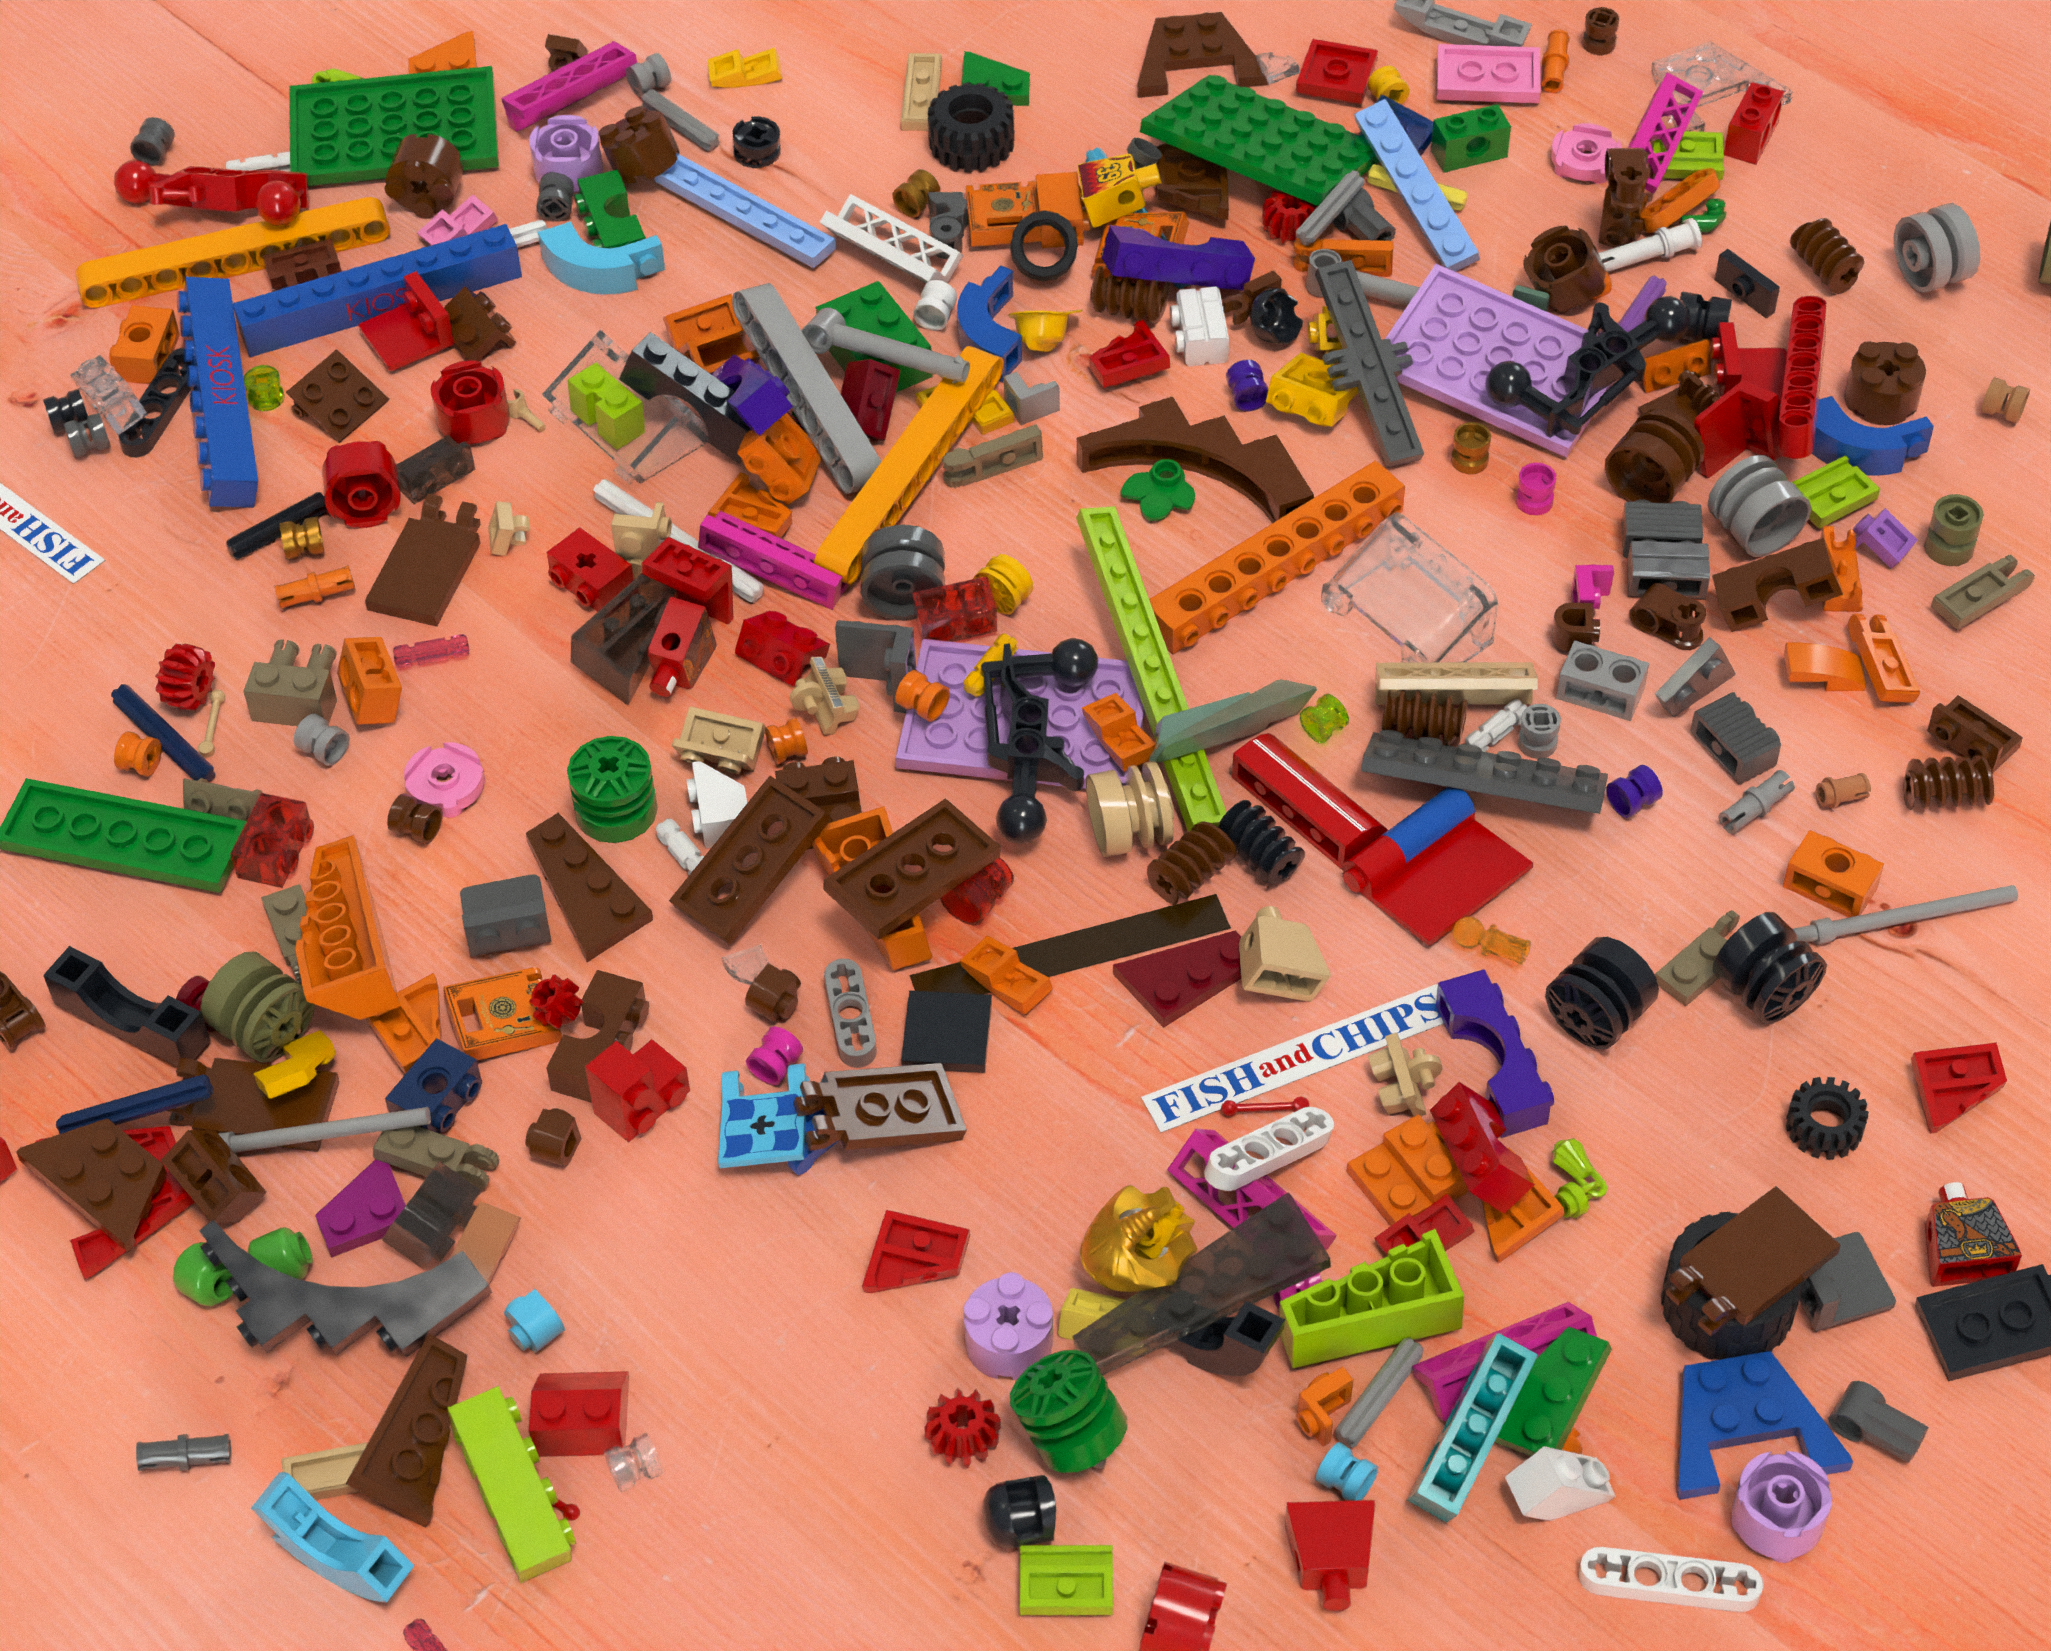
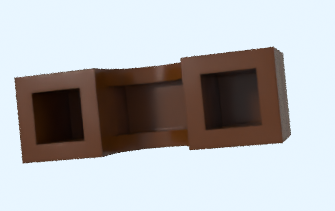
[1712,538,1843,632]
[546,970,649,1103]

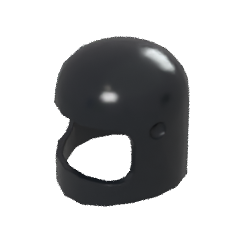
[982,1475,1056,1548]

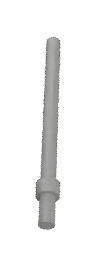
[1793,885,2018,945]
[218,1107,431,1155]

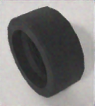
[1010,210,1078,281]

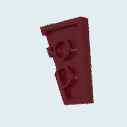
[1113,930,1242,1028]

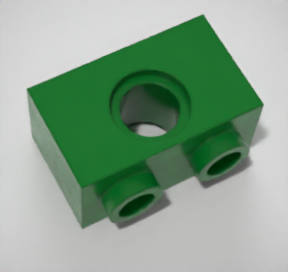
[1431,104,1511,173]

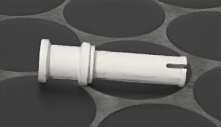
[1598,218,1702,272]

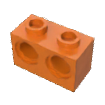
[337,637,402,724]

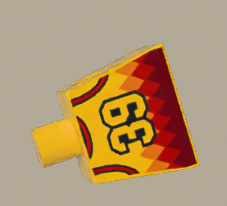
[1077,154,1162,228]

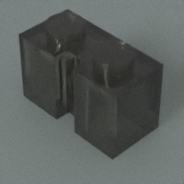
[382,1161,481,1270]

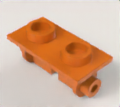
[1643,339,1711,393]

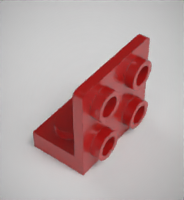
[359,271,454,371]
[642,537,734,624]

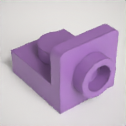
[1852,508,1918,568]

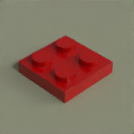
[1296,39,1378,104]

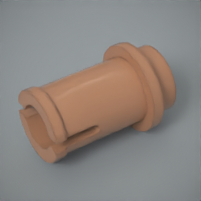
[1816,773,1871,809]

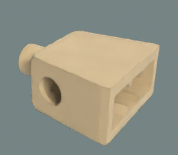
[1239,906,1331,1002]

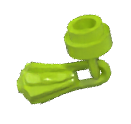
[1552,1138,1608,1218]

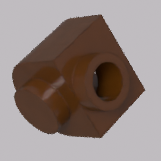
[1551,602,1600,652]
[745,963,801,1023]
[525,1108,582,1166]

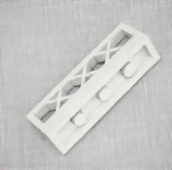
[819,194,963,283]

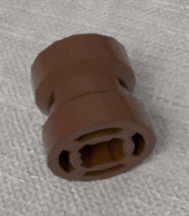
[1582,7,1619,55]
[387,793,443,844]

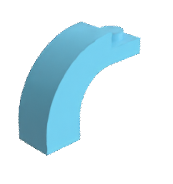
[538,221,665,294]
[251,1472,415,1602]

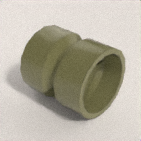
[1924,494,1984,566]

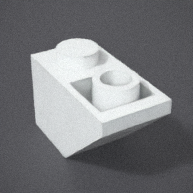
[686,761,747,848]
[1505,1447,1616,1521]

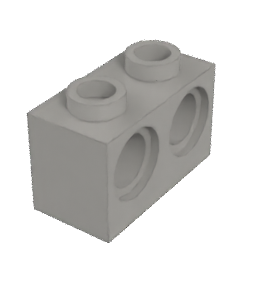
[1556,641,1649,721]

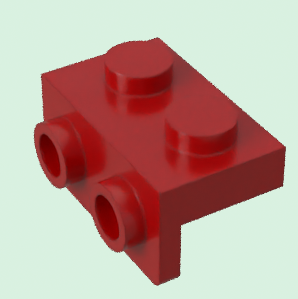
[735,611,830,686]

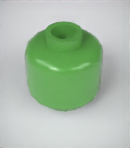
[248,1227,313,1280]
[173,1242,233,1306]

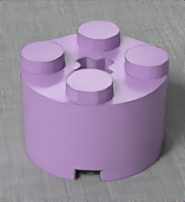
[529,115,603,192]
[964,1272,1054,1380]
[1731,1451,1832,1563]

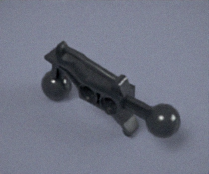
[1485,296,1691,438]
[981,638,1099,844]

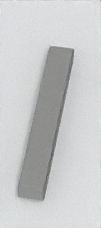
[732,283,882,494]

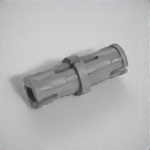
[1718,770,1795,834]

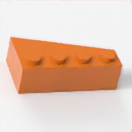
[812,806,933,970]

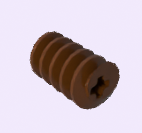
[1790,218,1865,294]
[1090,266,1169,324]
[1382,690,1468,746]
[1903,755,1994,810]
[1147,821,1237,905]

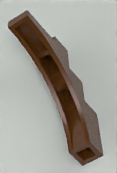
[1076,396,1314,523]

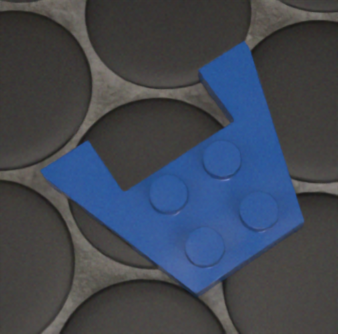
[1677,1351,1853,1500]

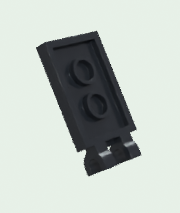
[1915,1264,2051,1381]

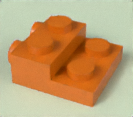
[737,413,822,505]
[1346,1114,1467,1226]

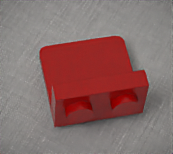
[1710,322,1787,405]
[1694,380,1782,478]

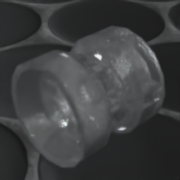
[604,1433,663,1493]

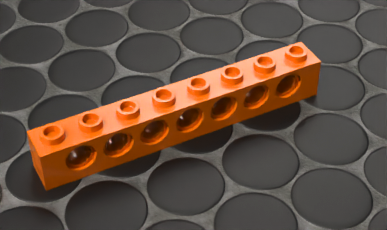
[1149,460,1405,655]

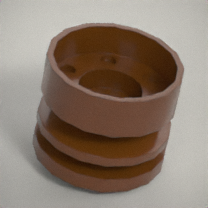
[1605,409,1705,503]

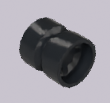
[1680,292,1732,343]

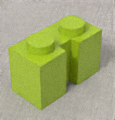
[567,362,645,450]

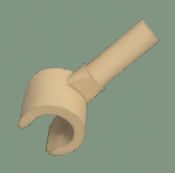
[502,389,546,432]

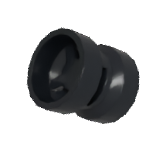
[43,389,88,434]

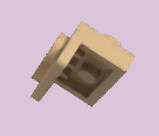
[611,502,672,579]
[672,706,766,774]

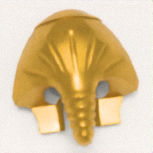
[1080,1185,1198,1292]

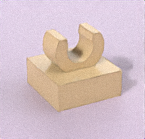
[488,501,530,556]

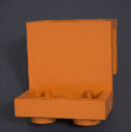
[663,293,761,374]

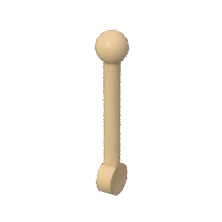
[198,689,225,758]

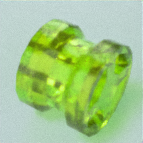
[244,365,285,411]
[1299,694,1349,743]

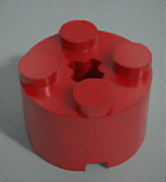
[430,360,510,447]
[322,441,401,528]
[1139,1561,1227,1651]

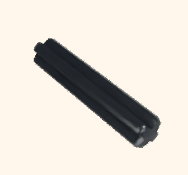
[226,492,328,559]

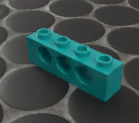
[1407,1333,1538,1523]

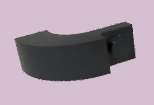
[1148,1293,1285,1376]

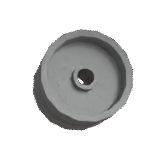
[1893,203,1980,293]

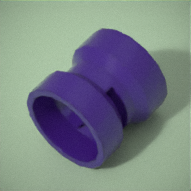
[1226,360,1268,411]
[1606,765,1663,818]

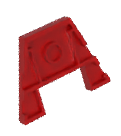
[35,1126,194,1280]

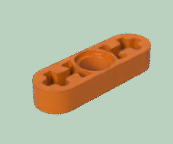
[1640,168,1720,233]

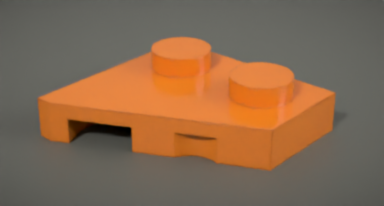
[408,31,477,74]
[708,472,792,538]
[366,973,442,1074]
[1481,1148,1565,1263]

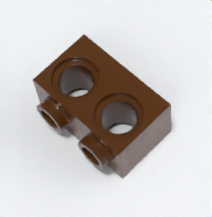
[161,1130,267,1223]

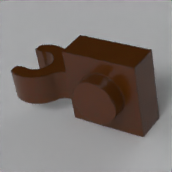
[1222,270,1282,325]

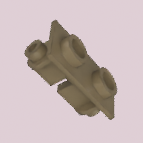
[183,778,269,829]

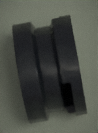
[732,116,781,168]

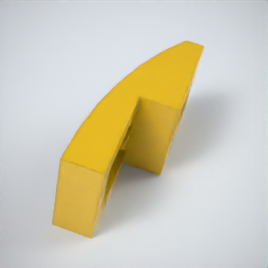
[707,47,782,88]

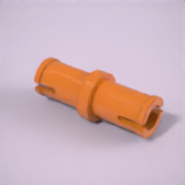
[1541,29,1570,93]
[274,565,355,609]

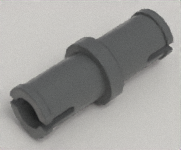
[136,1434,232,1471]

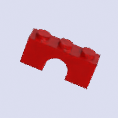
[1430,1082,1535,1214]

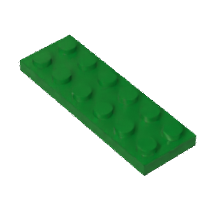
[0,778,250,893]

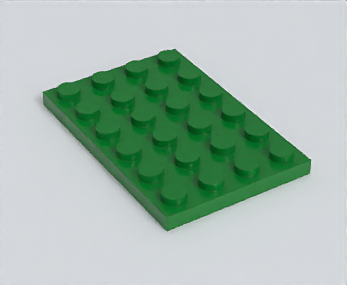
[289,66,499,186]
[1139,75,1380,206]

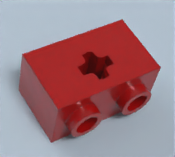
[546,527,635,615]

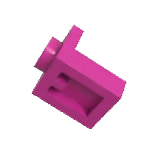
[1571,564,1614,610]

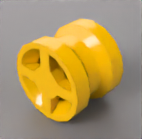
[1368,65,1410,109]

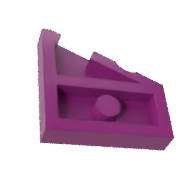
[315,1159,413,1258]

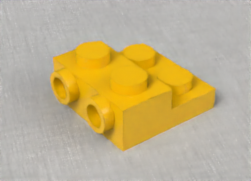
[1266,352,1359,427]

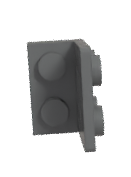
[835,620,916,713]
[1799,1232,1896,1331]

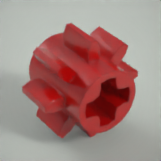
[529,974,583,1029]

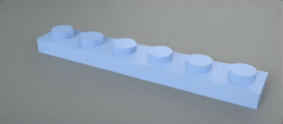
[1354,99,1480,272]
[654,153,836,268]

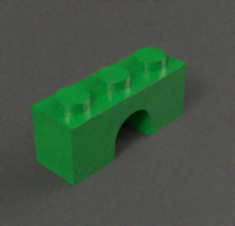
[574,169,646,248]

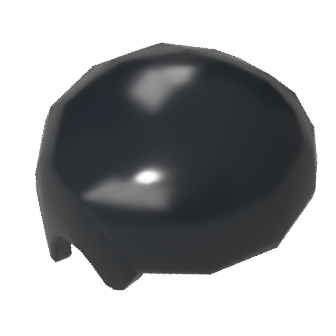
[1250,288,1303,345]

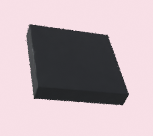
[901,990,992,1073]

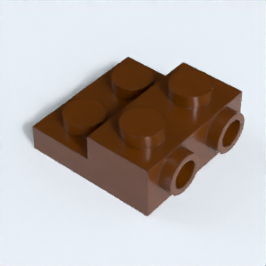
[1598,151,1650,248]
[775,756,862,850]

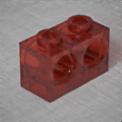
[912,576,998,643]
[230,793,314,888]

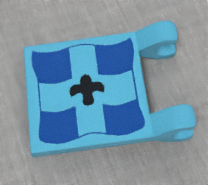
[718,1064,810,1168]

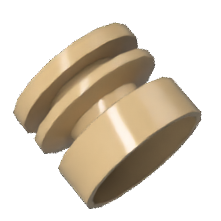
[1086,761,1174,857]

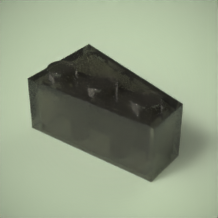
[570,573,678,705]

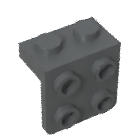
[460,874,552,957]

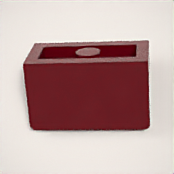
[841,359,901,441]

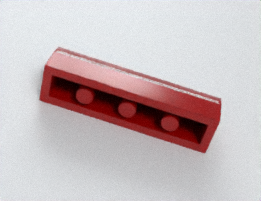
[1232,733,1388,871]

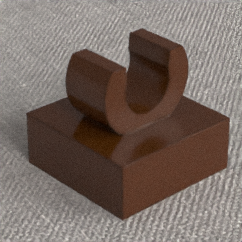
[545,34,588,71]

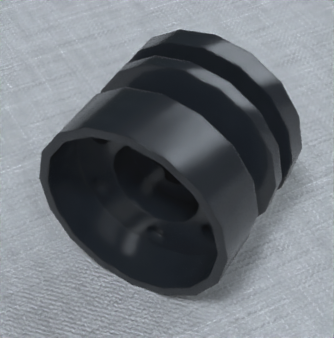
[1712,912,1827,1024]
[1545,936,1659,1049]

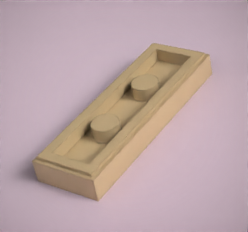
[901,53,942,131]

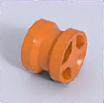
[765,718,808,764]
[114,731,162,776]

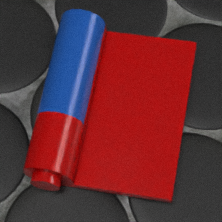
[1343,787,1533,946]

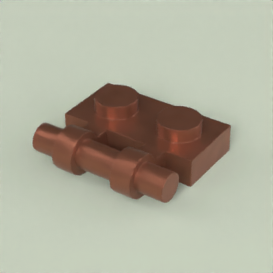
[263,239,342,289]

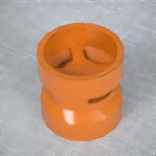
[895,670,950,722]

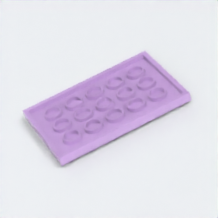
[1385,264,1615,458]
[896,639,1145,789]

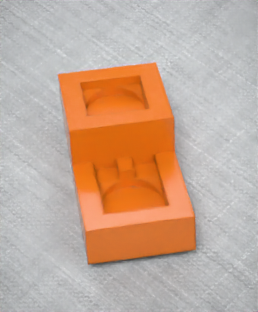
[1784,642,1866,692]
[1082,693,1156,772]
[960,935,1053,1015]

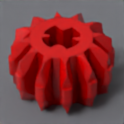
[1262,191,1318,244]
[155,643,215,710]
[924,1388,1001,1468]

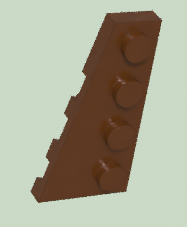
[526,813,653,962]
[345,1334,467,1527]

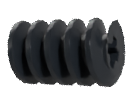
[1218,800,1305,884]

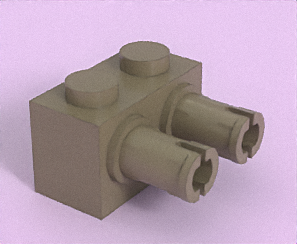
[243,640,337,726]

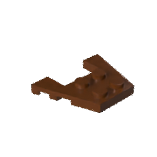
[1137,12,1269,98]

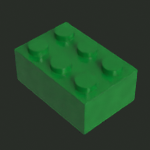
[816,281,933,392]

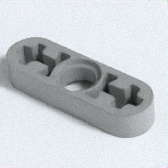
[824,959,877,1068]

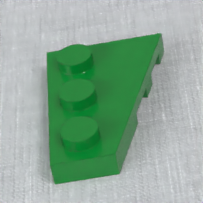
[1495,1326,1612,1456]

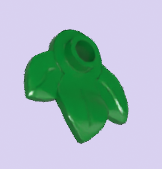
[1121,459,1195,521]

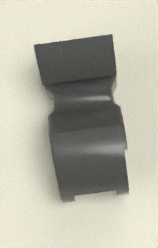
[928,192,969,259]

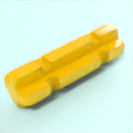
[963,633,1017,697]

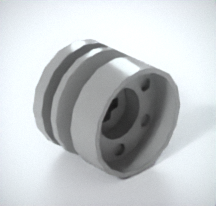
[1707,455,1811,557]

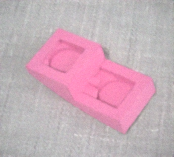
[417,194,498,246]

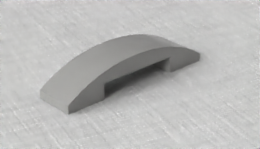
[1394,0,1532,47]

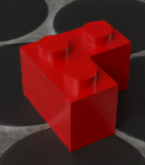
[585,1039,690,1143]

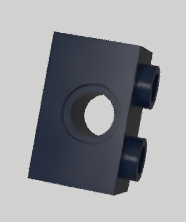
[385,1038,482,1134]

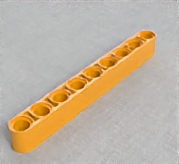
[75,197,390,308]
[814,346,1004,585]

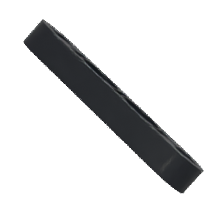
[118,347,192,458]

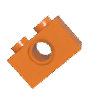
[109,305,180,384]
[1783,829,1884,917]

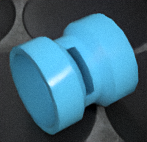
[1315,1442,1379,1501]

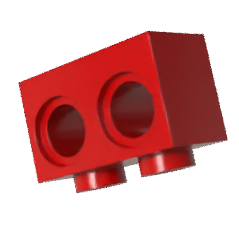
[1724,82,1784,165]

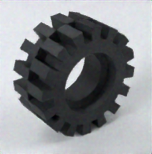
[1786,1077,1869,1160]

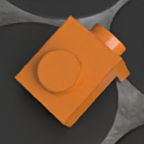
[1296,1366,1354,1447]

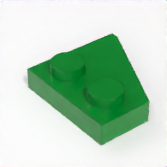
[962,51,1030,106]

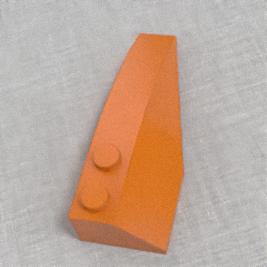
[295,835,400,1020]

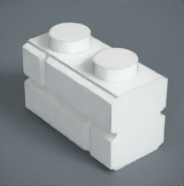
[1170,287,1229,366]

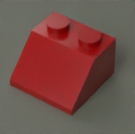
[528,1371,629,1457]

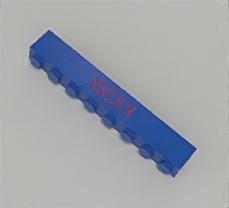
[232,224,522,357]
[177,277,258,507]

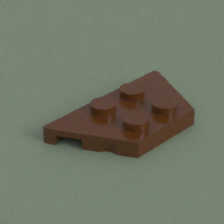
[1157,143,1229,220]
[16,1118,167,1252]

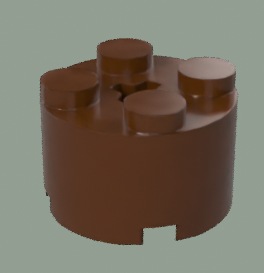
[598,106,680,184]
[385,134,463,219]
[1523,226,1606,313]
[1845,341,1926,426]

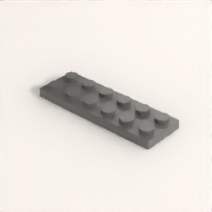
[1361,730,1608,814]

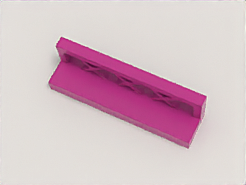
[501,41,637,132]
[1628,72,1704,194]
[698,511,849,610]
[1167,1129,1337,1270]
[1412,1302,1597,1421]

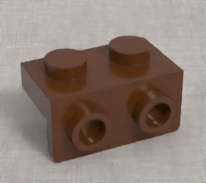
[444,286,517,361]
[1927,695,2023,773]

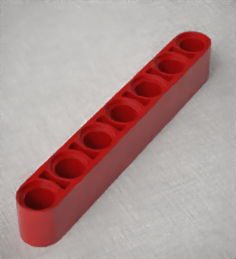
[1779,296,1827,459]

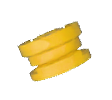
[973,554,1034,615]

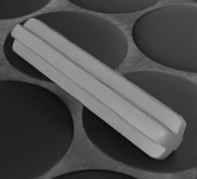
[641,89,720,151]
[1296,171,1365,245]
[1335,1338,1423,1448]

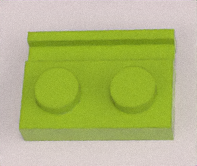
[1651,131,1724,180]
[1791,455,1880,529]
[1020,1545,1113,1615]

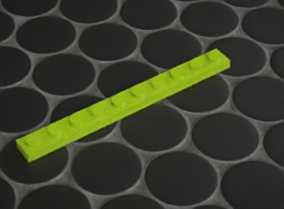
[1076,506,1226,831]

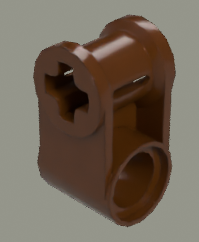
[1605,148,1647,212]
[1629,583,1706,650]
[0,971,46,1050]

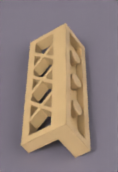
[1375,662,1538,705]

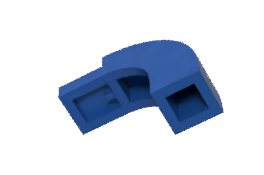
[957,265,1022,383]
[1812,396,1934,476]

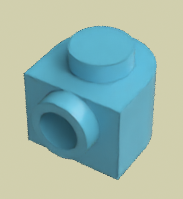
[504,1289,565,1353]

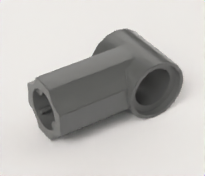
[1332,188,1396,241]
[1829,1381,1929,1463]

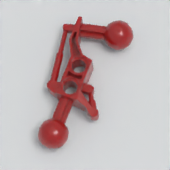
[114,160,309,226]

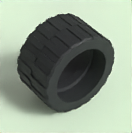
[1661,1212,1804,1360]

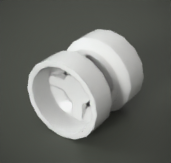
[913,280,957,331]

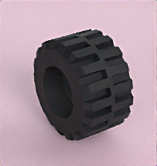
[928,83,1015,172]

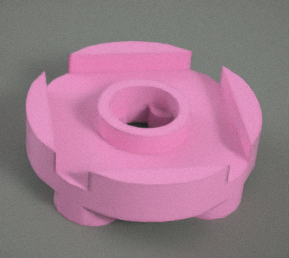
[1551,123,1622,184]
[404,742,485,818]

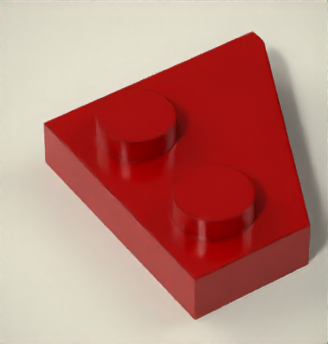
[1089,320,1170,388]
[1911,1042,2007,1133]
[862,1210,971,1293]

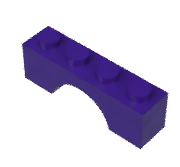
[1102,225,1255,291]
[711,354,793,436]
[1435,969,1554,1138]

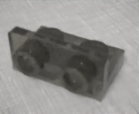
[396,435,475,504]

